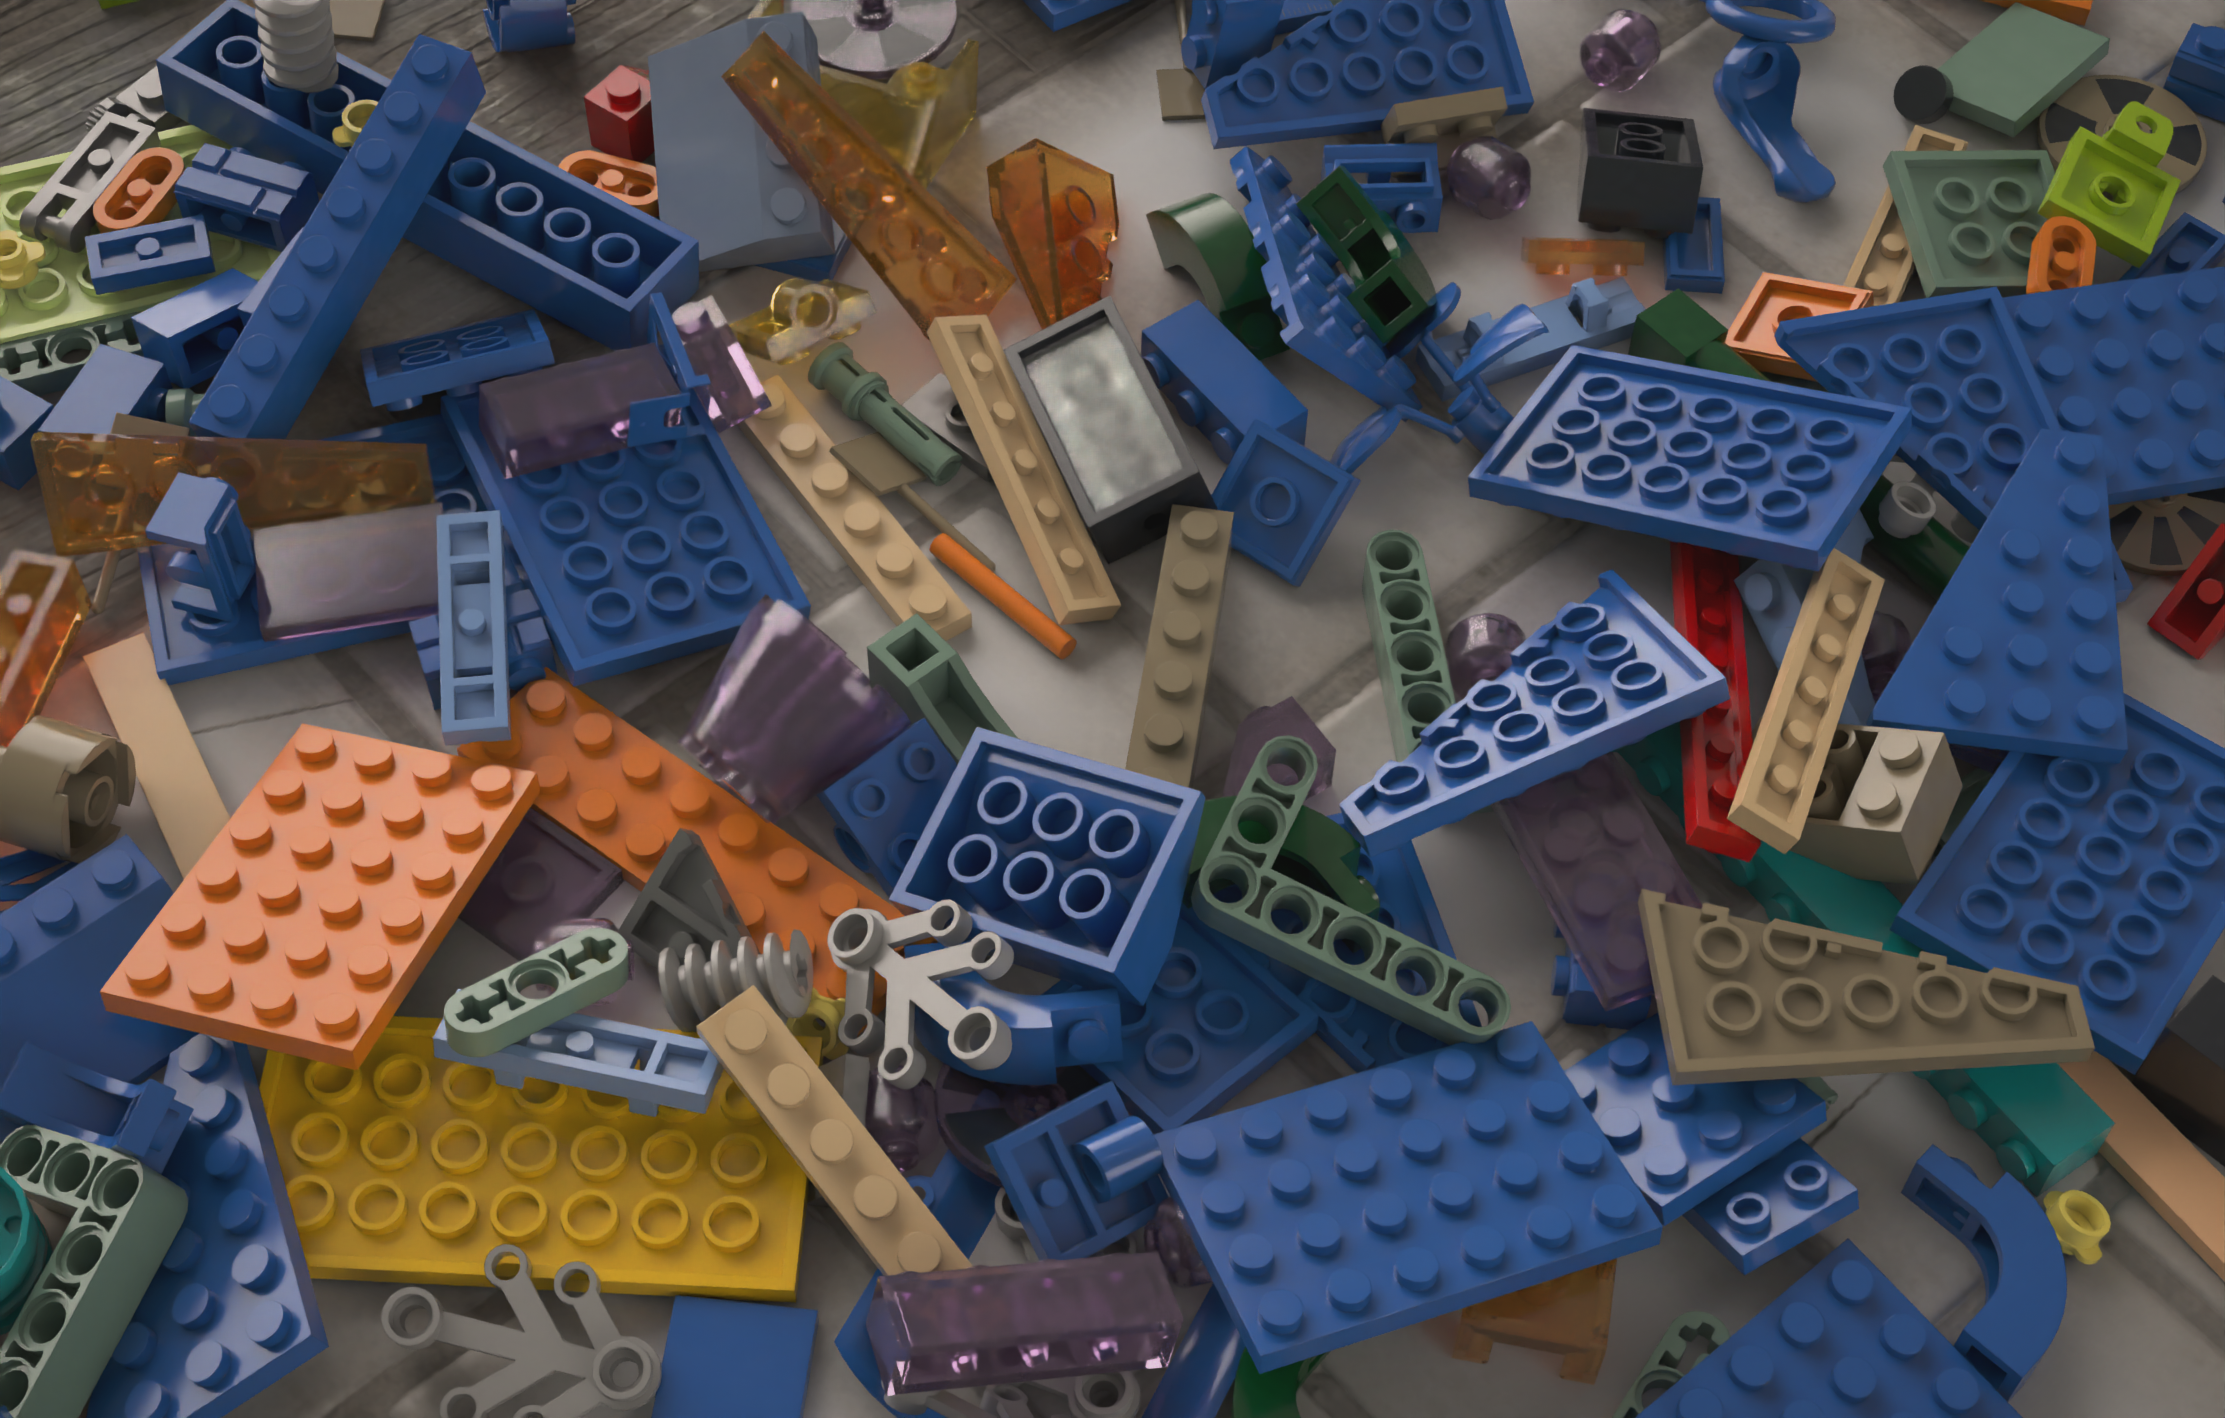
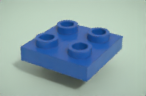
[817,718,957,898]
[984,1081,1175,1276]
[1682,1138,1859,1276]

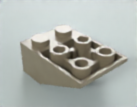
[1752,717,1963,885]

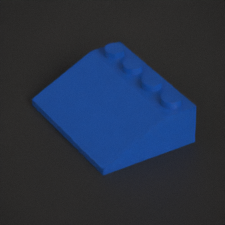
[889,727,1206,1007]
[0,834,199,1145]

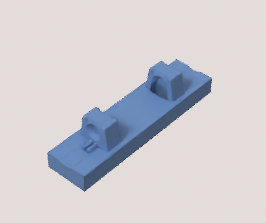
[1416,277,1646,402]
[436,510,511,746]
[433,989,724,1117]

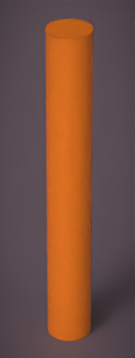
[929,533,1077,659]

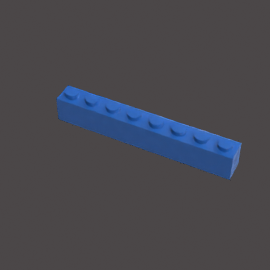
[189,34,486,477]

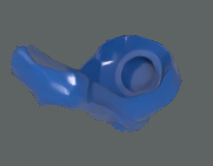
[1713,35,1836,203]

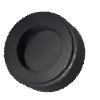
[1893,65,1954,124]

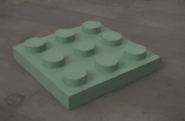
[1883,150,2095,298]

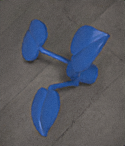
[1330,282,1549,474]

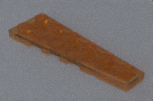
[721,31,1017,342]
[30,432,437,558]

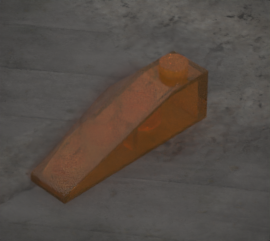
[987,138,1119,330]

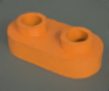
[93,147,186,234]
[558,150,659,218]
[2026,216,2096,294]

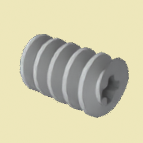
[253,0,339,93]
[658,929,813,1032]

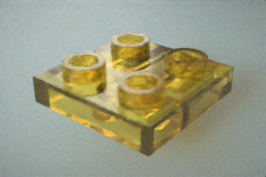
[725,278,877,365]

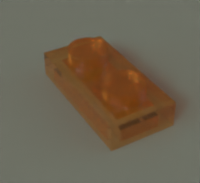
[1521,237,1645,276]

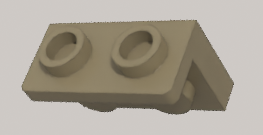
[1380,87,1508,178]

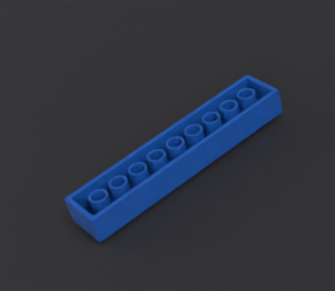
[156,0,699,354]

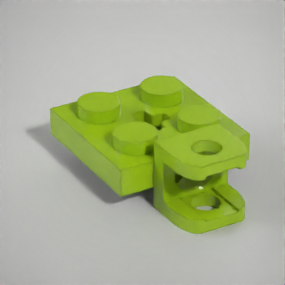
[2037,101,2181,268]

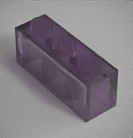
[479,343,682,479]

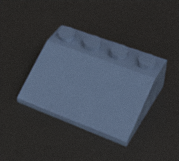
[648,11,835,272]

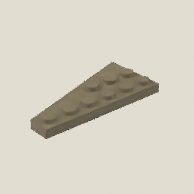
[1638,889,2095,1085]

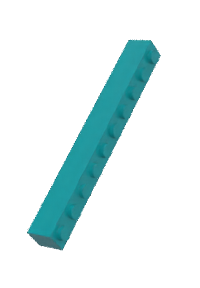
[1612,721,2115,1197]

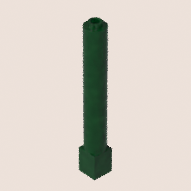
[1628,288,1970,602]

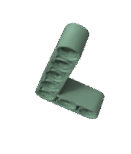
[1362,529,1593,814]
[1191,735,1511,1045]
[0,1125,188,1418]

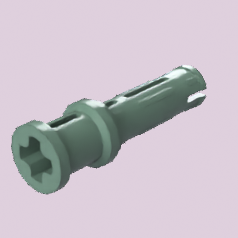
[808,342,962,486]

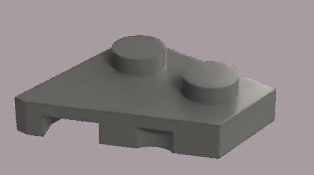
[617,828,760,970]

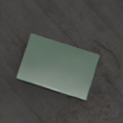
[1937,2,2110,137]

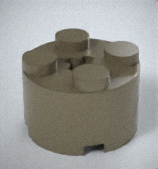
[0,715,136,864]

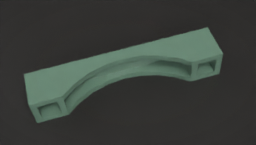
[867,613,1019,765]

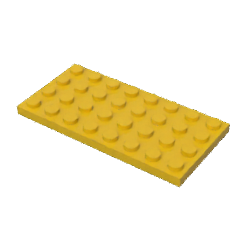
[259,1016,823,1303]

